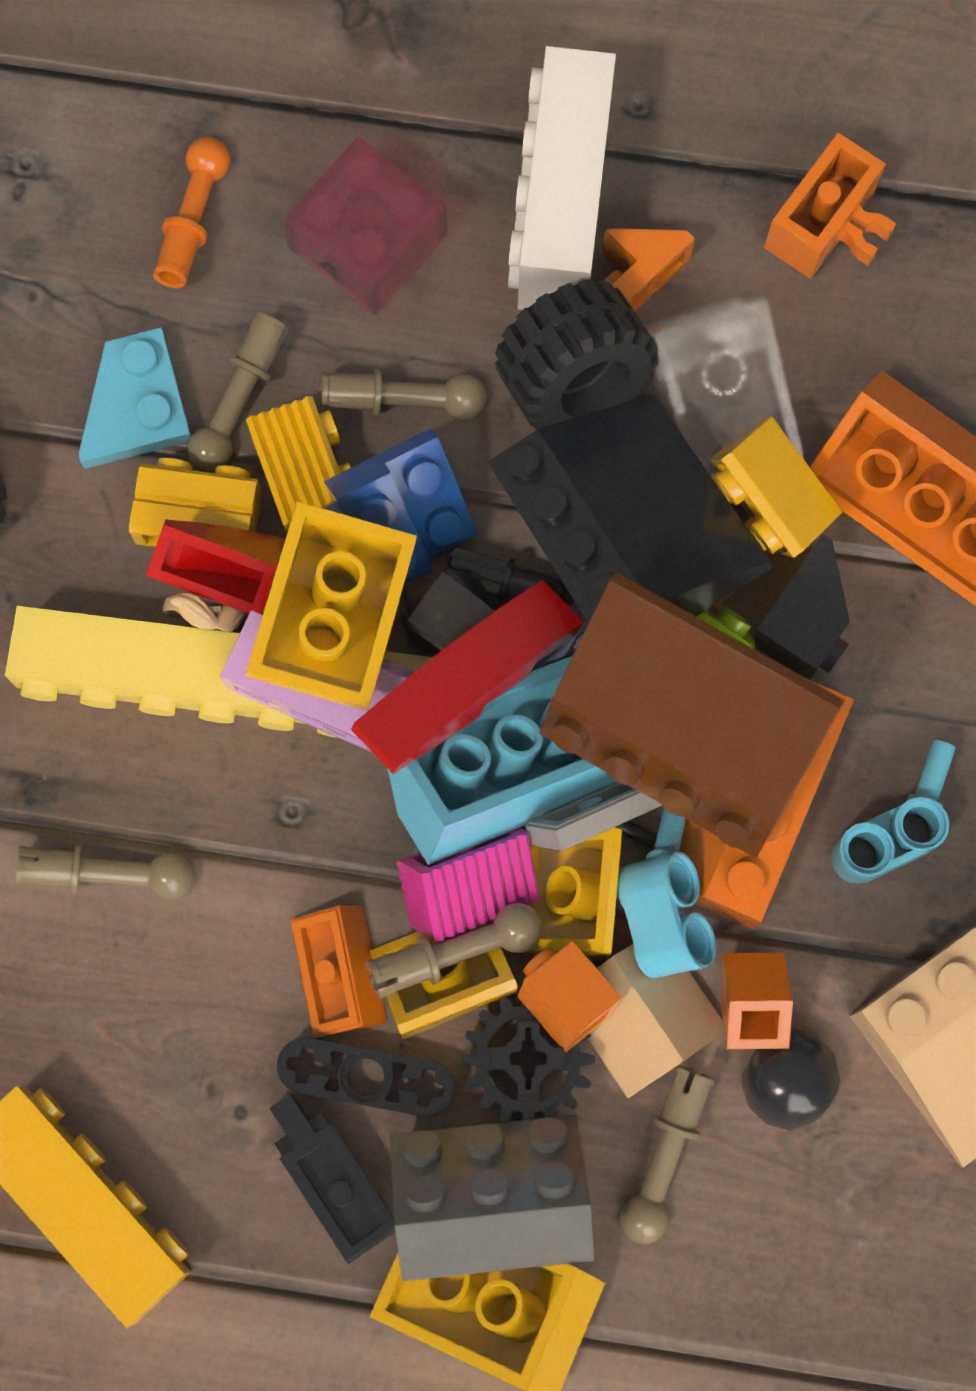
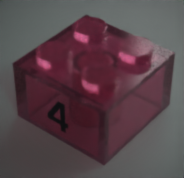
[283,136,448,315]

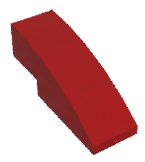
[146,519,286,615]

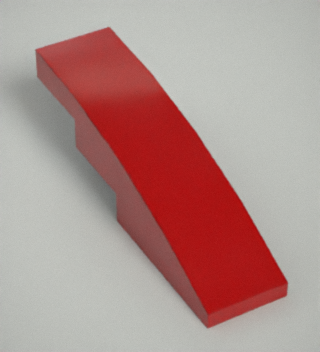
[351,580,584,775]

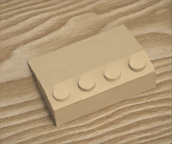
[850,924,976,1168]

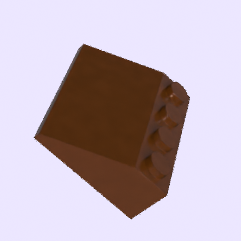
[539,572,845,858]

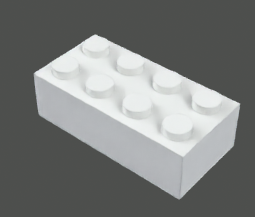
[508,46,616,310]

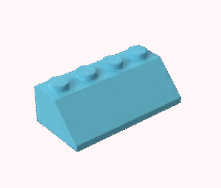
[388,656,617,865]

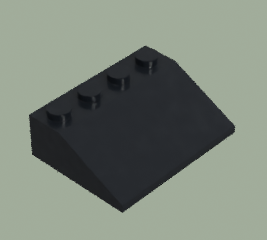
[488,394,773,623]

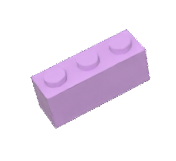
[220,610,414,753]

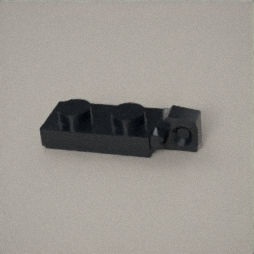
[269,1094,395,1264]

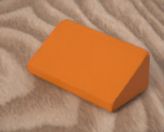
[290,905,386,1039]

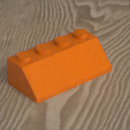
[810,371,976,606]
[679,680,854,930]

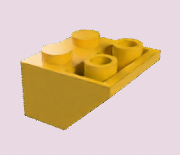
[708,416,842,558]

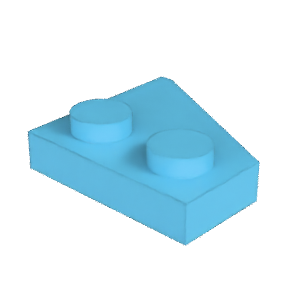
[79,327,191,469]

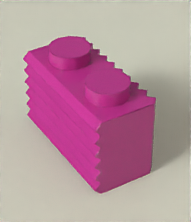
[396,828,540,942]

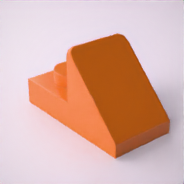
[602,228,695,311]

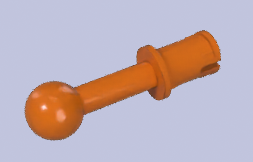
[153,137,231,289]

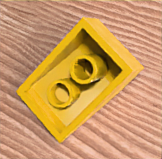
[245,501,417,711]
[370,1253,605,1391]

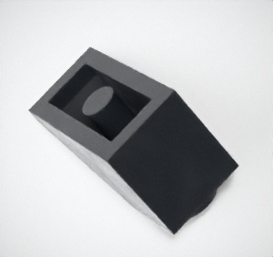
[753,534,850,680]

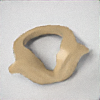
[163,592,248,632]

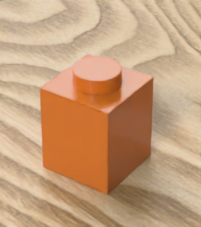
[517,941,622,1053]
[720,953,793,1049]

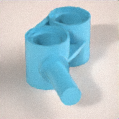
[831,740,956,884]
[617,807,716,978]

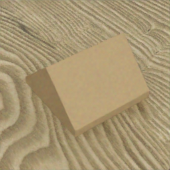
[588,944,724,1099]

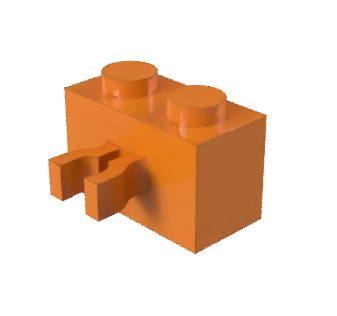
[764,132,896,279]

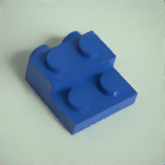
[324,428,478,585]

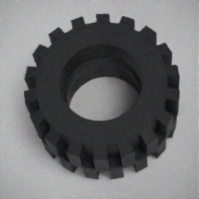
[495,279,659,430]

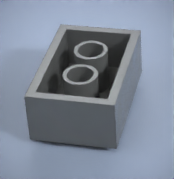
[390,1115,594,1281]

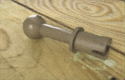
[187,311,289,473]
[319,369,487,420]
[16,845,195,900]
[365,903,542,999]
[619,1065,715,1244]

